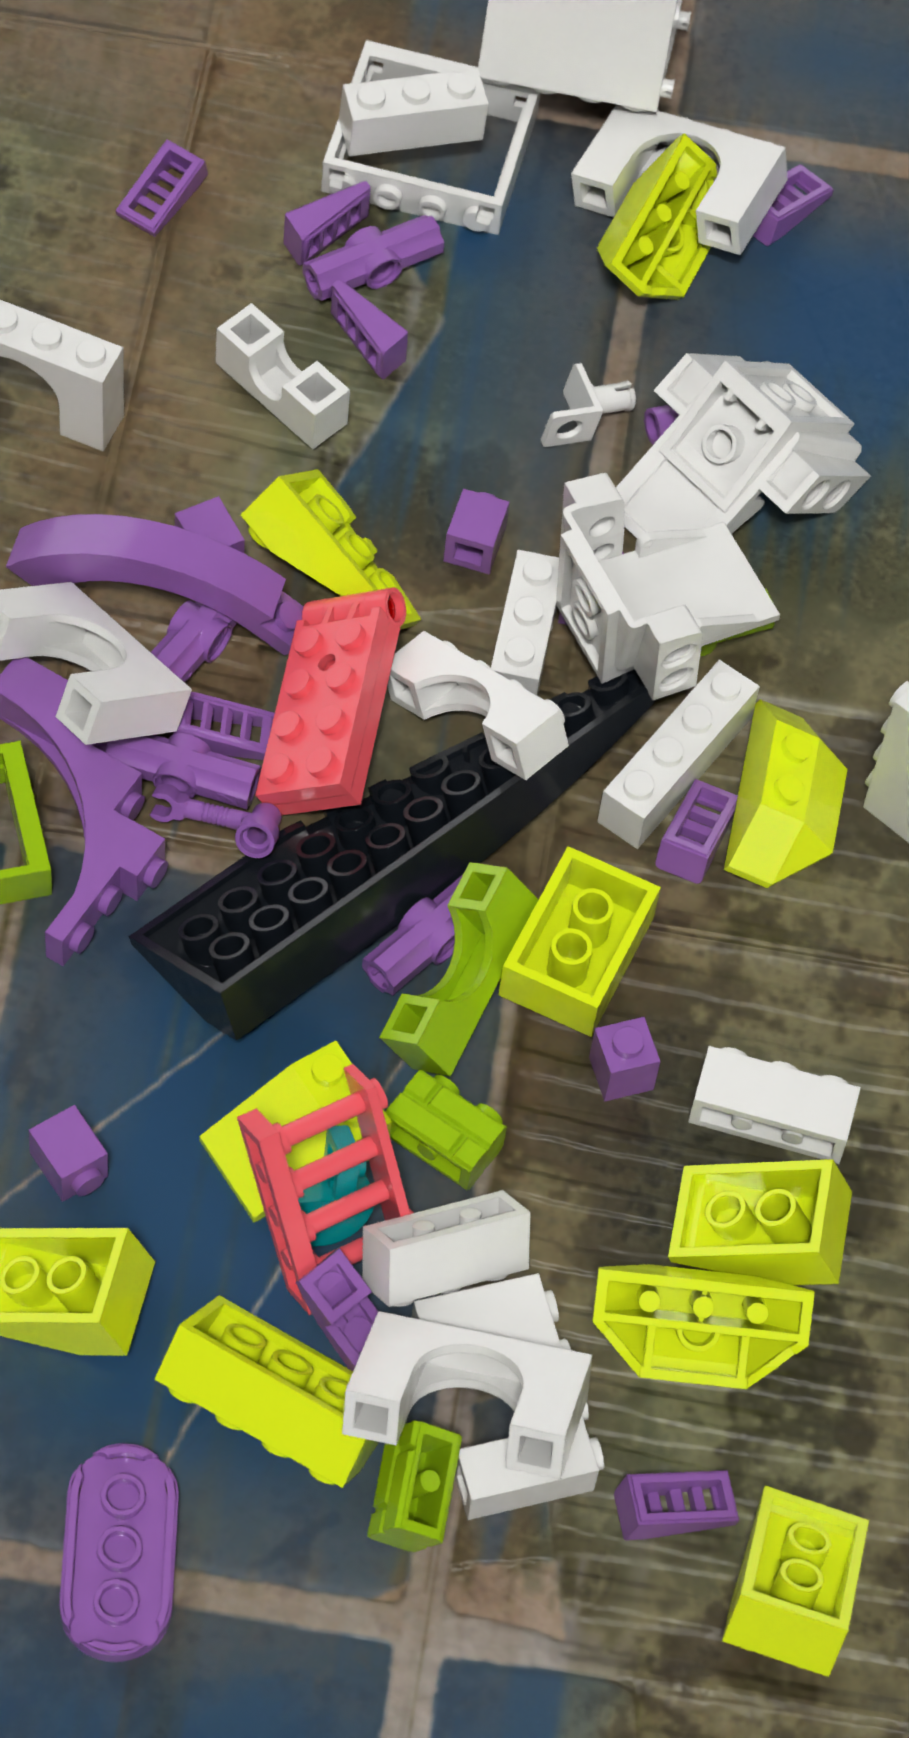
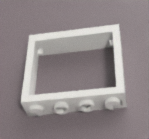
[321,40,540,235]

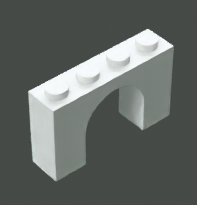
[571,104,787,255]
[0,300,124,451]
[0,582,192,745]
[411,1273,604,1520]
[342,1311,592,1480]

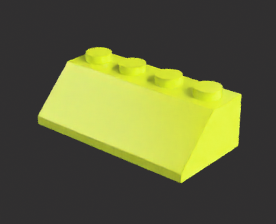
[154,1295,379,1488]

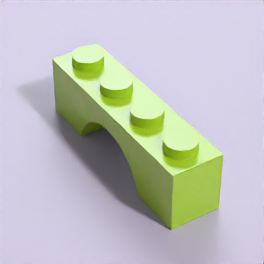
[379,862,539,1076]

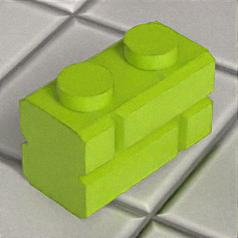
[386,1070,507,1190]
[367,1421,462,1552]

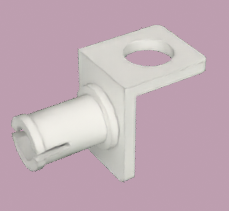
[541,363,636,447]

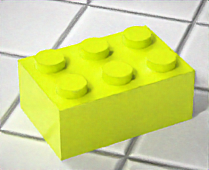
[498,846,661,1037]

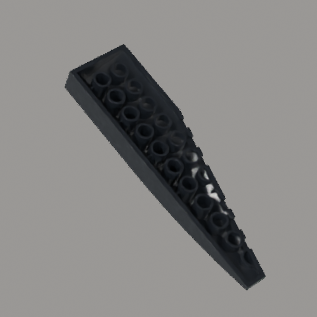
[129,669,657,1041]

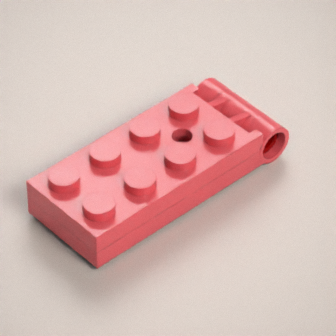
[255,587,406,816]

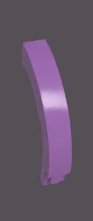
[6,514,304,656]

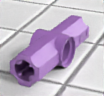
[302,215,444,301]
[151,600,237,683]
[105,733,261,809]
[362,875,463,995]

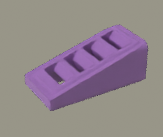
[116,139,208,237]
[753,164,834,246]
[283,181,371,266]
[331,279,408,379]
[173,692,275,760]
[655,779,738,884]
[614,1470,740,1540]

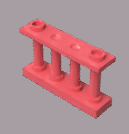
[237,1064,414,1315]

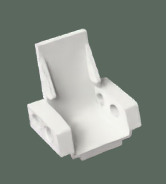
[616,353,871,538]
[556,473,780,700]

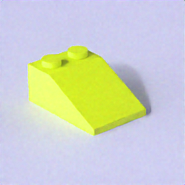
[199,1041,392,1223]
[668,1159,852,1285]
[0,1228,155,1356]
[722,1485,869,1677]

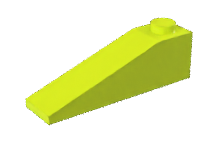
[240,469,422,630]

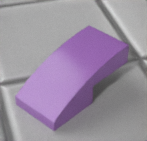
[296,1248,378,1371]

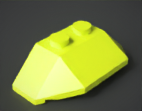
[597,133,717,300]
[724,699,848,888]
[592,1264,815,1389]

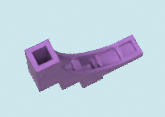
[0,657,168,966]

